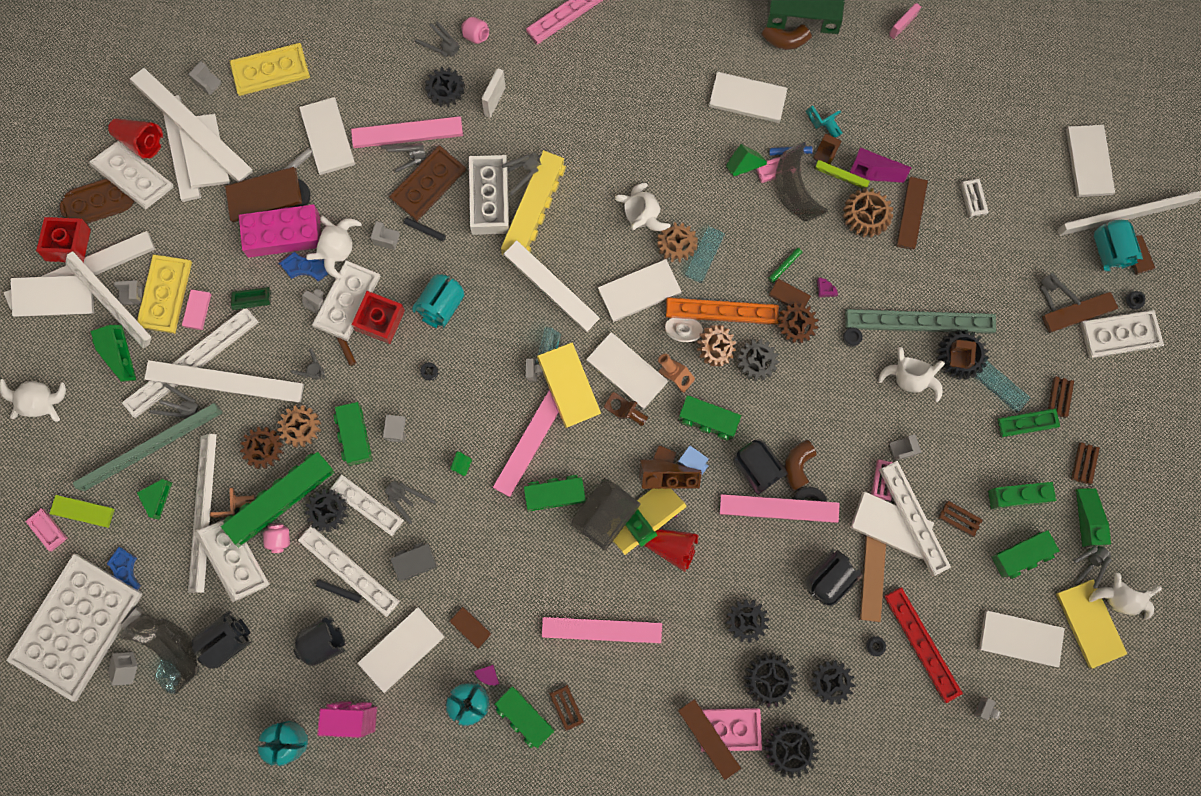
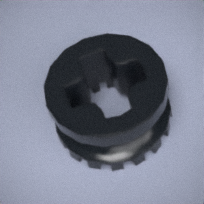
[420,362,438,381]

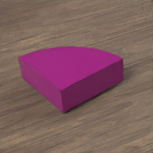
[817,278,838,297]
[474,665,500,685]

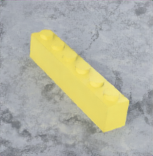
[501,150,566,255]

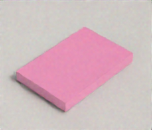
[701,708,762,752]

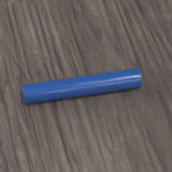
[769,146,813,156]

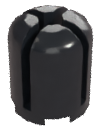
[733,439,788,495]
[805,549,863,607]
[191,611,252,669]

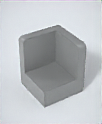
[188,61,222,95]
[370,221,400,250]
[114,280,143,305]
[383,415,406,443]
[889,434,921,462]
[108,652,137,686]

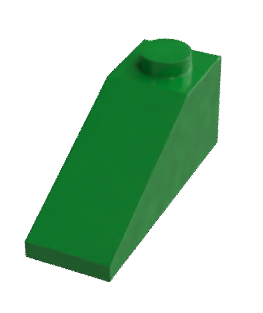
[91,325,137,382]
[1076,488,1111,547]

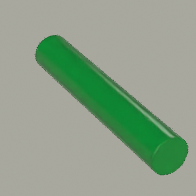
[768,247,802,283]

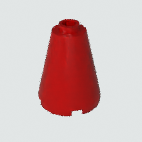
[108,118,163,159]
[644,529,699,572]

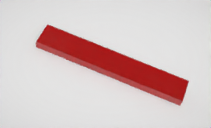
[883,587,963,703]

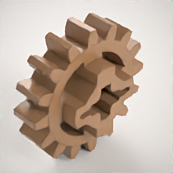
[657,222,698,263]
[697,325,736,366]
[277,405,321,448]

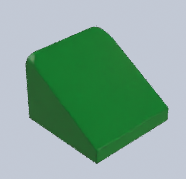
[450,451,472,476]

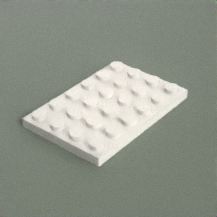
[6,554,143,702]

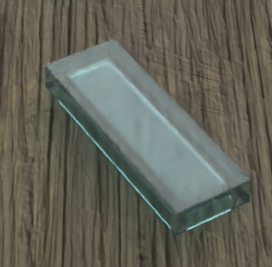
[685,226,725,283]
[975,361,1030,413]

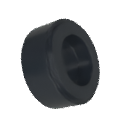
[842,327,863,347]

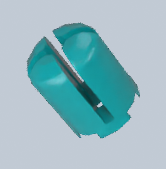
[1094,219,1143,272]
[412,274,464,329]
[446,682,490,726]
[257,721,308,766]

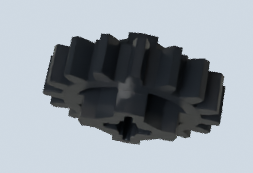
[425,67,465,107]
[305,489,349,532]
[725,599,769,643]
[810,660,855,705]

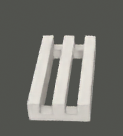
[960,179,989,218]

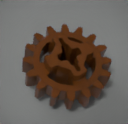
[777,303,819,344]
[240,427,284,469]

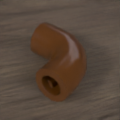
[761,22,812,50]
[785,439,817,491]

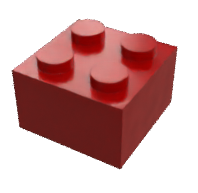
[36,217,91,263]
[351,291,405,344]

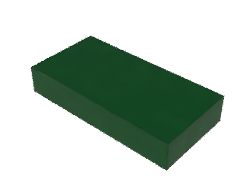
[231,287,271,310]

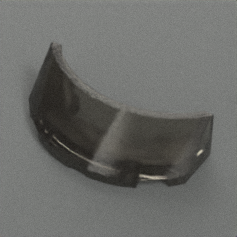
[775,142,828,222]
[120,615,199,695]

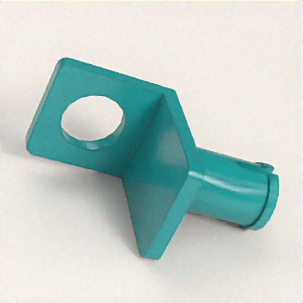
[806,105,843,138]

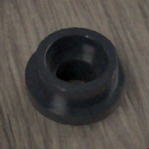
[1126,291,1146,310]
[866,636,886,656]

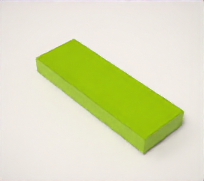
[815,160,870,189]
[49,495,115,528]

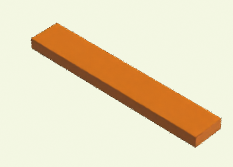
[666,298,779,325]

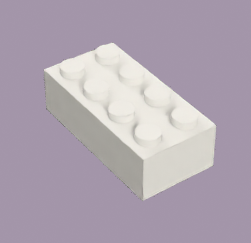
[469,155,509,235]

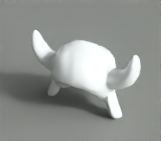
[615,183,671,231]
[306,216,362,279]
[878,347,945,402]
[0,379,66,422]
[1089,572,1162,620]

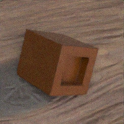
[813,133,842,165]
[950,340,976,369]

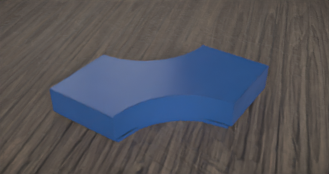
[279,252,329,281]
[107,547,141,590]

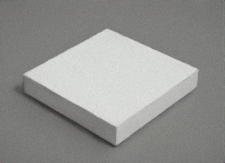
[481,68,506,118]

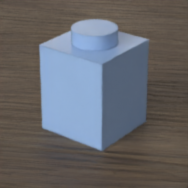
[677,446,709,475]

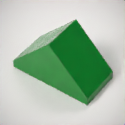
[726,144,767,177]
[137,479,172,520]

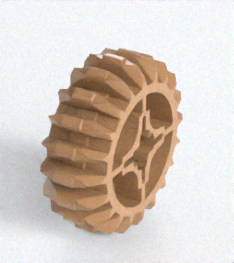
[843,188,893,238]

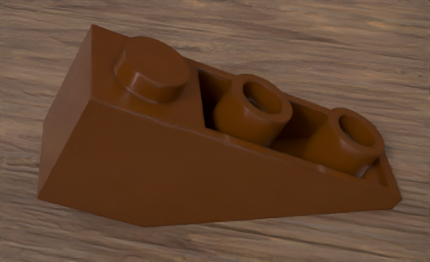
[639,460,702,489]

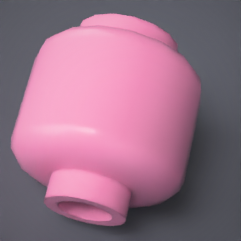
[462,17,489,44]
[263,523,290,553]

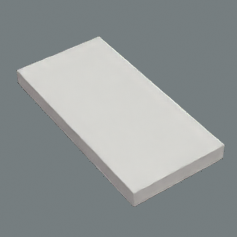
[709,72,787,123]
[299,97,355,175]
[179,114,230,188]
[1066,125,1115,197]
[89,141,174,210]
[598,259,682,322]
[312,260,381,341]
[11,276,94,317]
[1080,310,1164,359]
[586,332,668,410]
[850,492,934,559]
[195,520,269,602]
[358,607,445,693]
[979,611,1065,668]

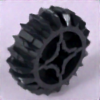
[936,329,989,380]
[743,652,798,708]
[763,721,819,779]

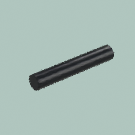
[404,217,446,242]
[316,579,362,603]

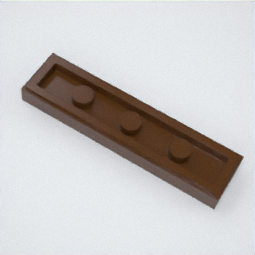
[896,176,928,250]
[1042,292,1118,334]
[678,699,742,780]

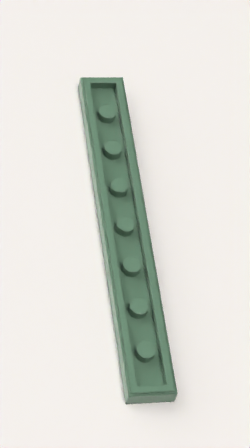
[845,309,996,334]
[73,403,223,491]

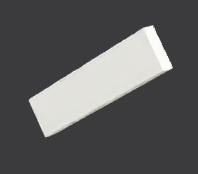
[330,474,404,536]

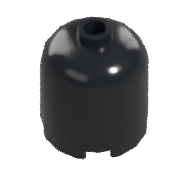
[293,616,346,666]

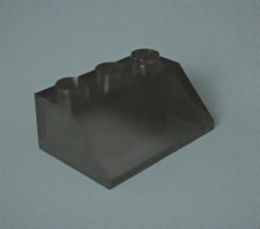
[569,477,641,551]

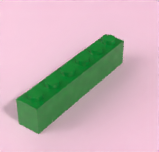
[220,452,334,548]

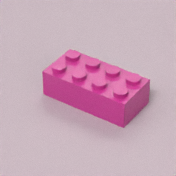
[239,205,321,258]
[318,701,377,738]

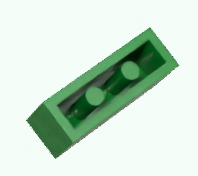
[678,395,742,441]
[333,402,373,466]
[524,475,586,512]
[988,482,1056,510]
[991,530,1060,579]
[495,686,555,749]

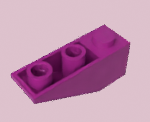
[850,147,912,183]

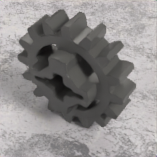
[737,339,779,381]

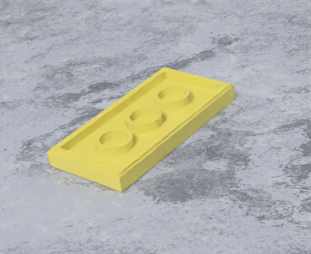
[230,43,310,96]
[137,254,192,334]
[537,342,601,428]
[602,489,687,555]
[1056,579,1127,669]

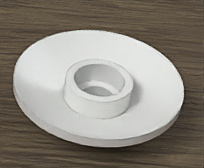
[665,318,703,342]

